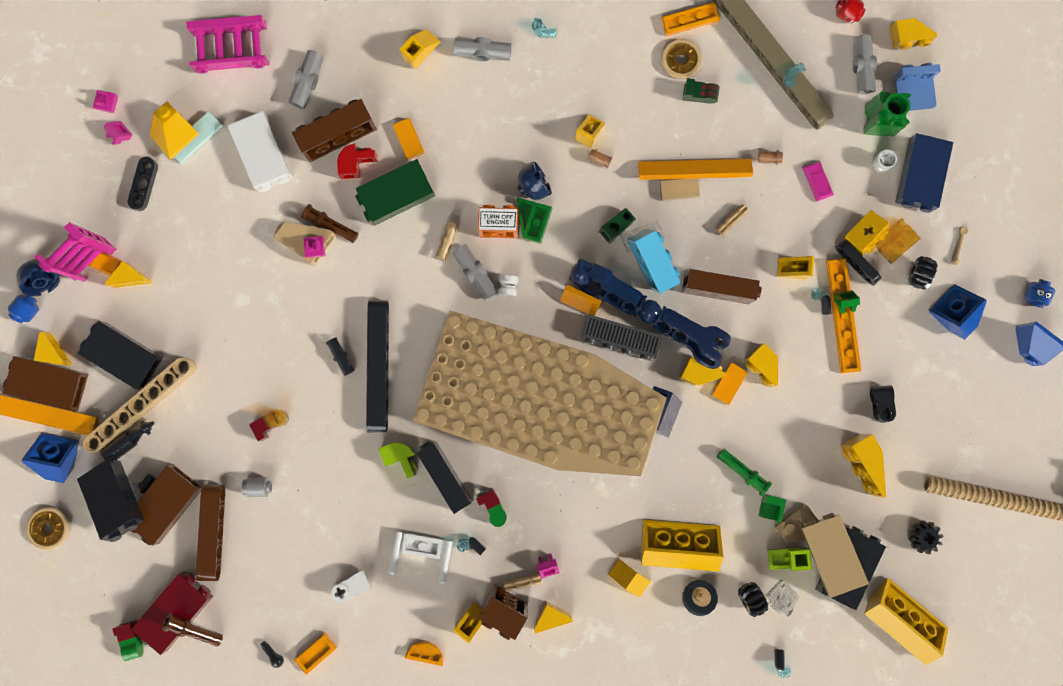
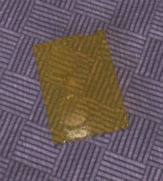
[876,218,921,264]

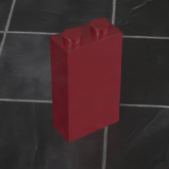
[131,571,214,655]

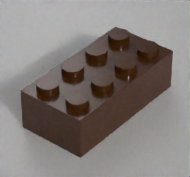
[292,99,377,162]
[479,584,528,640]

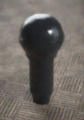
[260,641,284,668]

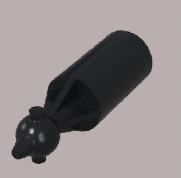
[100,421,154,460]

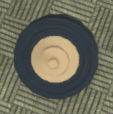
[682,580,718,616]

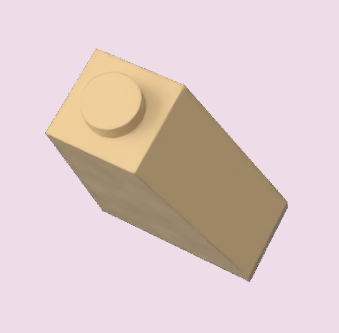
[273,222,337,266]

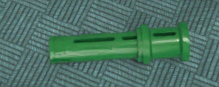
[717,448,772,496]

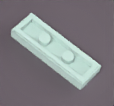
[175,111,223,164]

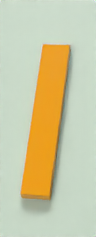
[638,159,754,180]
[826,258,861,374]
[0,394,99,435]

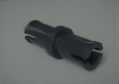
[326,337,355,376]

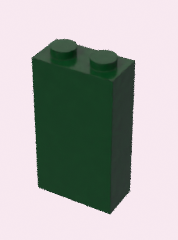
[355,159,436,226]

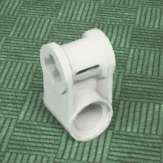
[331,570,371,602]

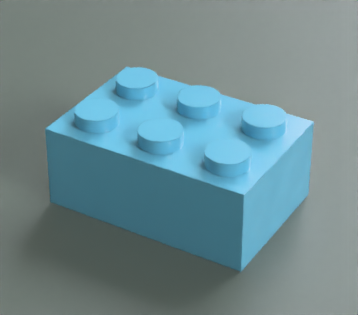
[627,228,681,294]

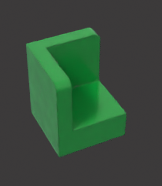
[758,494,786,522]

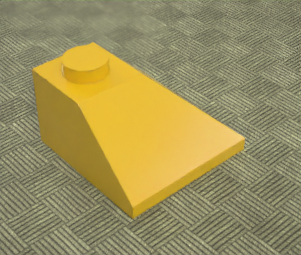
[150,101,199,159]

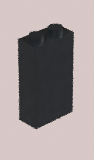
[77,320,164,390]
[417,441,473,514]
[77,458,145,542]
[815,526,886,610]

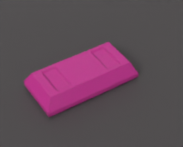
[802,161,834,202]

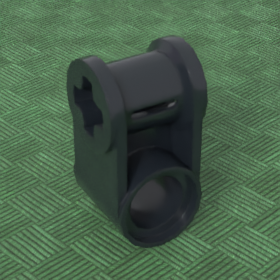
[870,385,896,423]

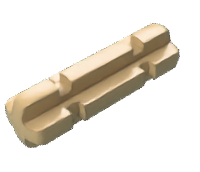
[716,204,749,236]
[503,573,542,592]

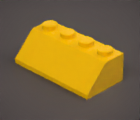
[641,520,723,572]
[864,578,949,665]

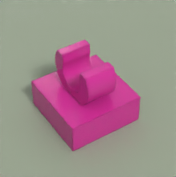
[93,90,118,114]
[103,121,132,145]
[303,236,326,258]
[537,553,560,579]

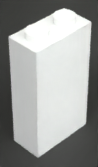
[228,111,293,192]

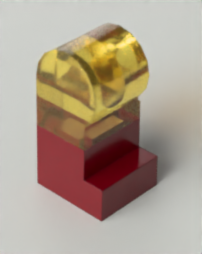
[249,410,289,441]

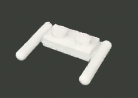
[388,531,453,584]

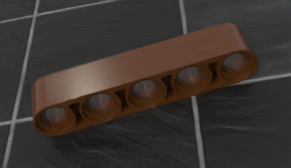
[196,485,225,581]

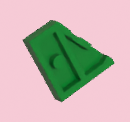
[517,197,553,244]

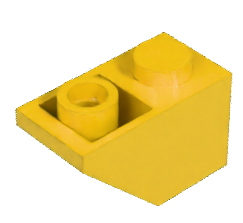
[890,18,937,50]
[399,29,441,69]
[745,343,778,387]
[679,356,726,386]

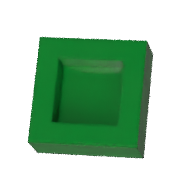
[834,290,860,314]

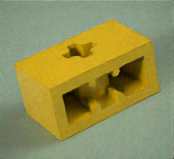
[845,210,889,256]

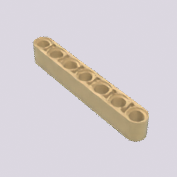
[83,358,197,452]

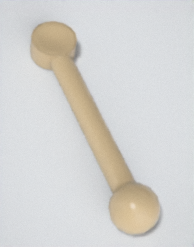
[952,227,968,265]

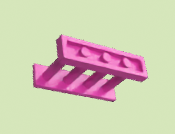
[186,15,270,74]
[35,222,117,282]

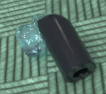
[811,288,832,315]
[457,537,486,555]
[774,649,791,678]

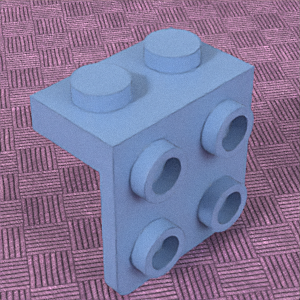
[894,63,941,111]

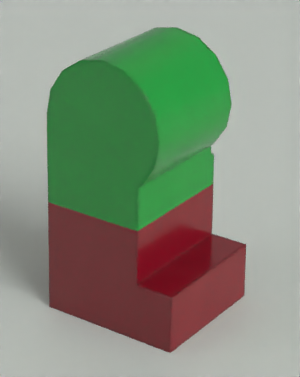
[476,489,507,527]
[112,620,144,661]

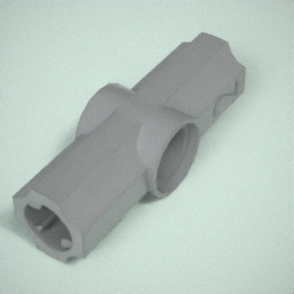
[853,34,877,95]
[454,37,511,61]
[288,50,324,109]
[453,244,498,301]

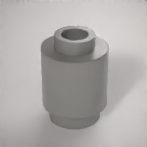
[242,477,272,497]

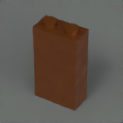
[681,269,762,305]
[2,356,89,411]
[131,464,202,546]

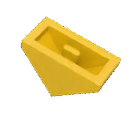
[575,114,605,148]
[777,256,814,280]
[105,261,151,288]
[34,331,72,366]
[608,559,651,597]
[453,602,482,644]
[534,602,573,634]

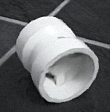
[872,149,897,173]
[497,275,518,297]

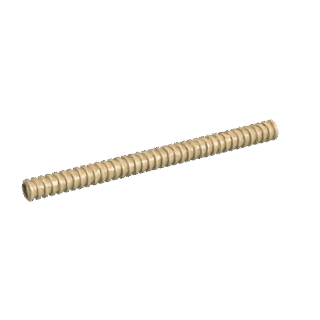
[924,476,1063,521]

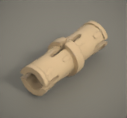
[435,221,459,261]

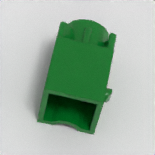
[863,91,911,137]

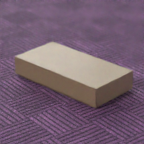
[660,179,700,201]

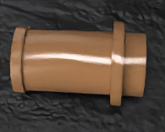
[587,149,613,169]
[758,150,783,165]

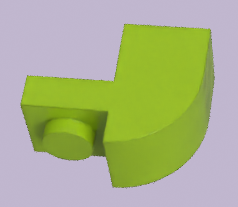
[378,442,418,479]
[767,547,813,571]

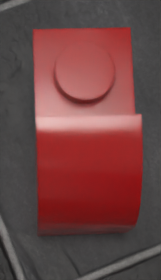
[337,144,378,179]

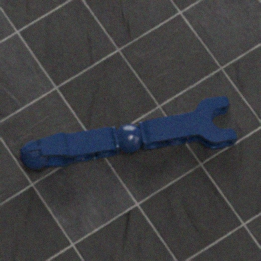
[569,259,731,369]

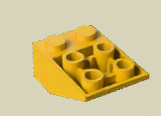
[840,434,886,498]

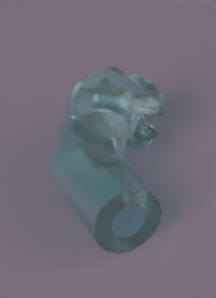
[532,18,556,38]
[783,62,806,88]

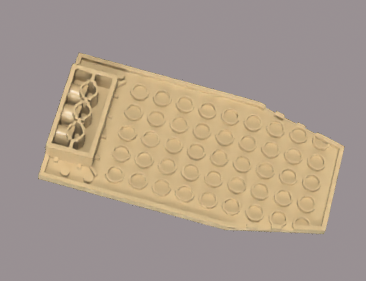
[413,311,667,477]

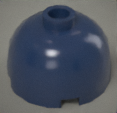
[517,161,552,200]
[16,259,60,296]

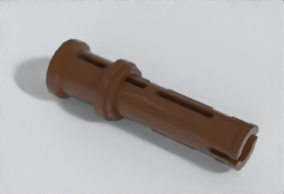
[301,204,359,243]
[162,613,223,647]

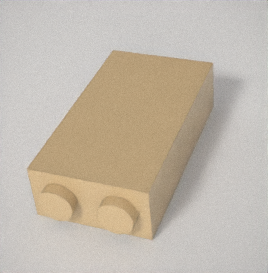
[800,512,869,598]

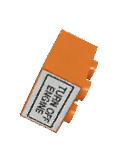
[478,205,518,239]

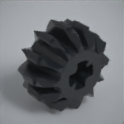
[908,256,938,290]
[908,520,944,554]
[738,582,768,617]

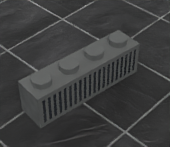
[581,314,663,361]

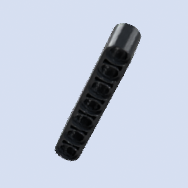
[366,300,389,433]

